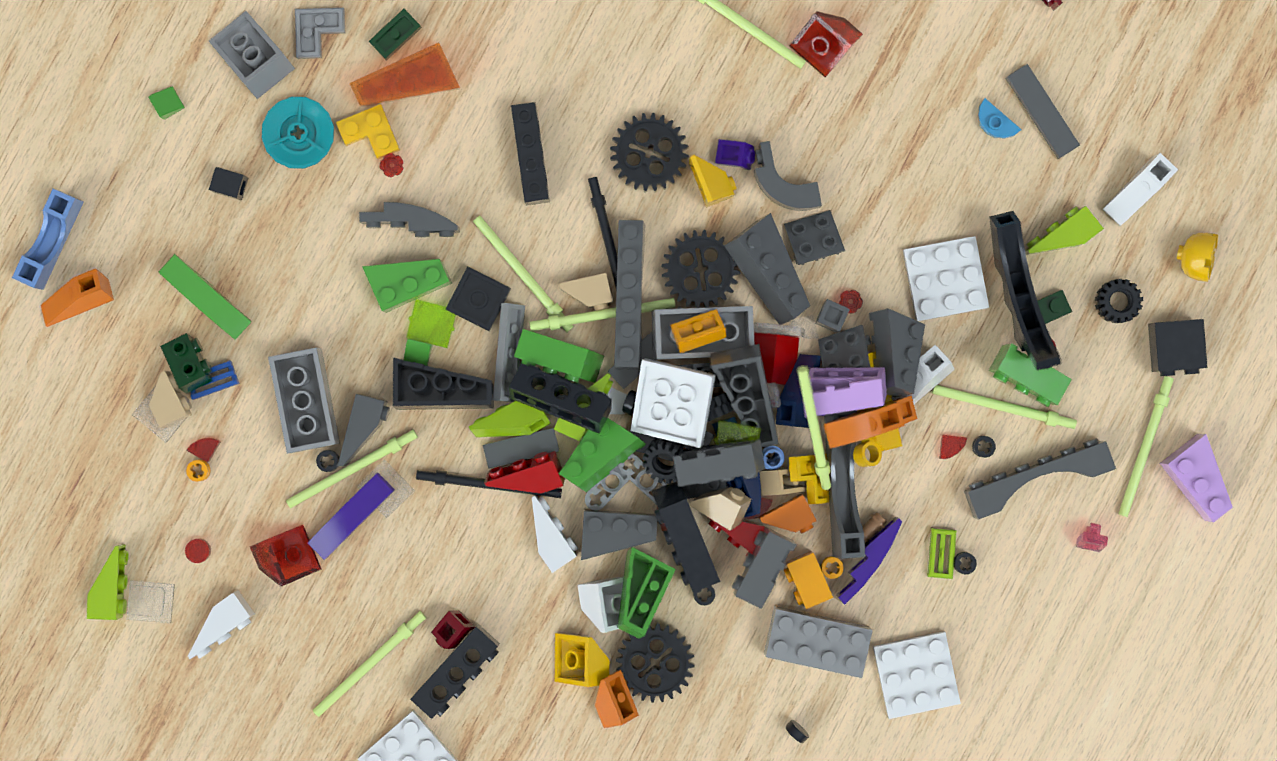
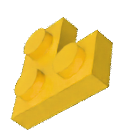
[336,104,400,159]
[789,454,829,504]

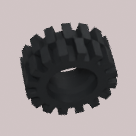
[1095,279,1143,323]
[707,392,734,422]
[643,438,688,484]

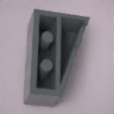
[869,309,925,398]
[581,510,657,560]

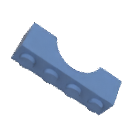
[12,189,84,290]

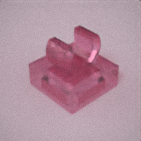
[1076,523,1108,552]

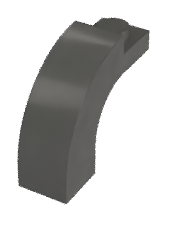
[754,141,822,211]

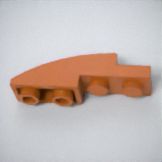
[823,395,917,448]

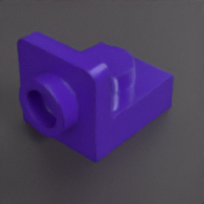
[715,139,755,170]

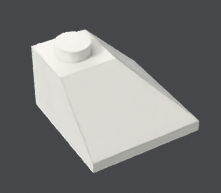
[578,576,624,633]

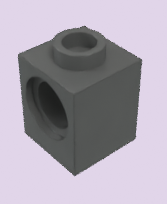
[815,299,850,333]

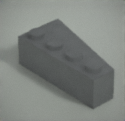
[724,213,810,325]
[710,344,779,447]

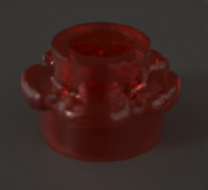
[380,153,404,177]
[839,290,863,314]

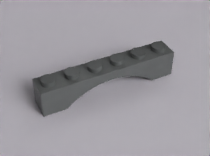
[614,220,645,370]
[824,410,865,559]
[964,438,1116,520]

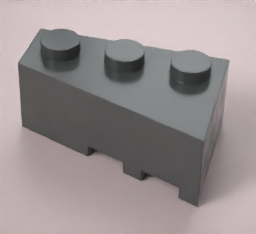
[673,439,765,486]
[732,527,797,609]

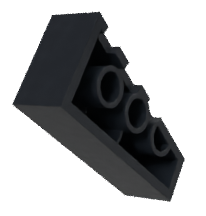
[393,357,494,410]
[652,481,720,593]

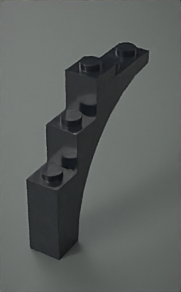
[989,211,1061,370]

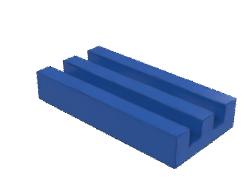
[190,361,240,400]

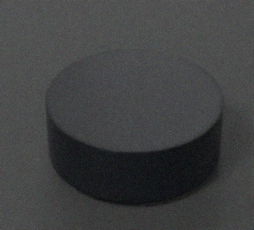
[622,390,637,416]
[786,720,809,743]

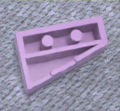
[803,368,887,417]
[1160,434,1233,523]

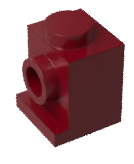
[431,610,475,649]

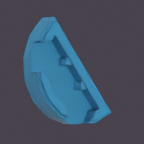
[978,98,1021,139]

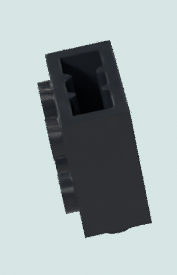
[1148,319,1208,376]

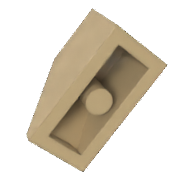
[559,273,613,311]
[759,468,807,495]
[690,487,752,531]

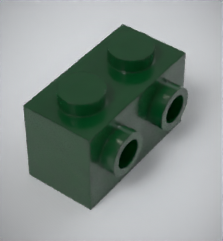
[160,333,213,394]

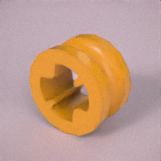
[186,459,211,482]
[821,556,844,579]

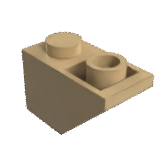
[149,371,192,428]

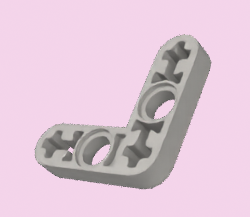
[585,453,667,511]

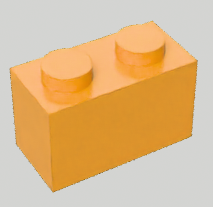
[783,551,833,609]

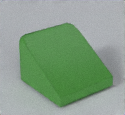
[148,86,185,120]
[404,339,433,366]

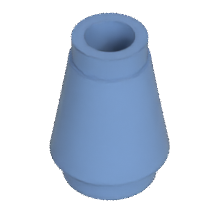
[762,446,785,470]

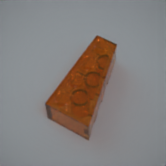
[349,42,461,107]

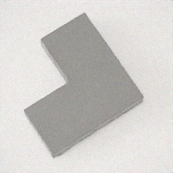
[295,8,345,59]

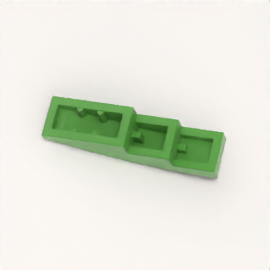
[158,254,251,340]

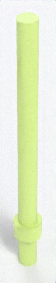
[697,0,806,69]
[473,216,574,333]
[529,298,675,331]
[798,366,831,490]
[1118,376,1174,517]
[932,385,1077,429]
[286,429,418,508]
[313,611,427,717]

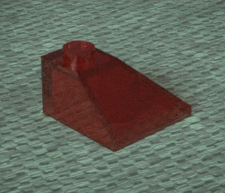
[789,11,863,78]
[250,525,321,587]

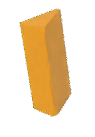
[670,309,726,353]

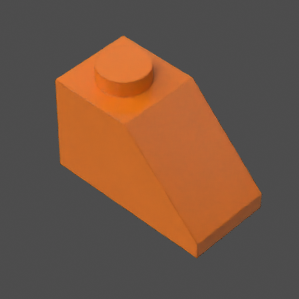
[759,494,817,534]
[595,670,639,728]

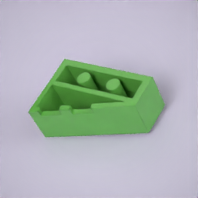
[363,259,452,313]
[514,329,604,383]
[989,343,1072,407]
[559,418,646,492]
[617,547,676,639]

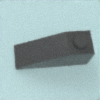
[338,394,390,467]

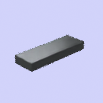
[483,428,560,469]

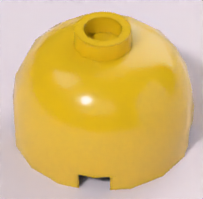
[1177,233,1218,282]

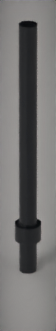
[588,177,618,291]
[416,470,562,498]

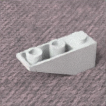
[1102,153,1178,226]
[891,345,955,404]
[532,495,578,573]
[188,590,255,659]

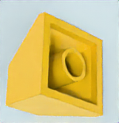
[689,155,737,208]
[555,633,610,687]

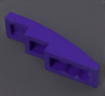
[308,473,395,560]
[836,517,902,605]

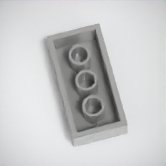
[651,306,754,360]
[268,347,340,454]
[764,606,873,678]

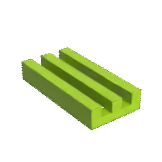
[927,528,957,579]

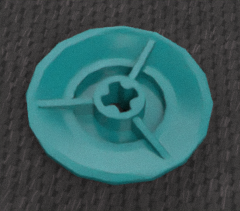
[262,97,334,169]

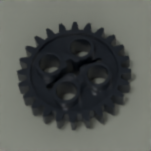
[610,113,689,193]
[661,230,740,308]
[616,622,695,703]

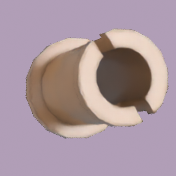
[862,512,887,543]

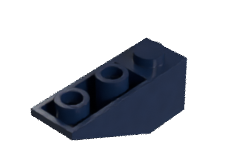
[775,354,821,428]

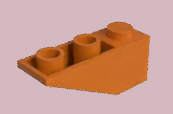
[41,268,114,327]

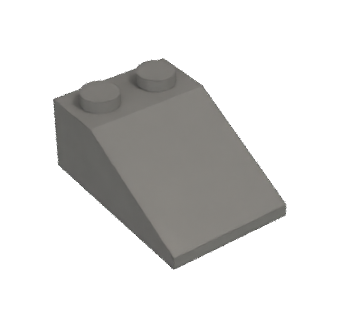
[209,11,295,99]

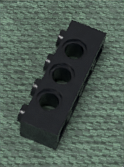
[511,102,550,206]
[509,363,612,434]
[410,624,500,719]

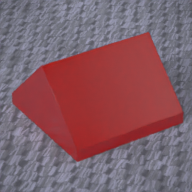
[754,333,799,385]

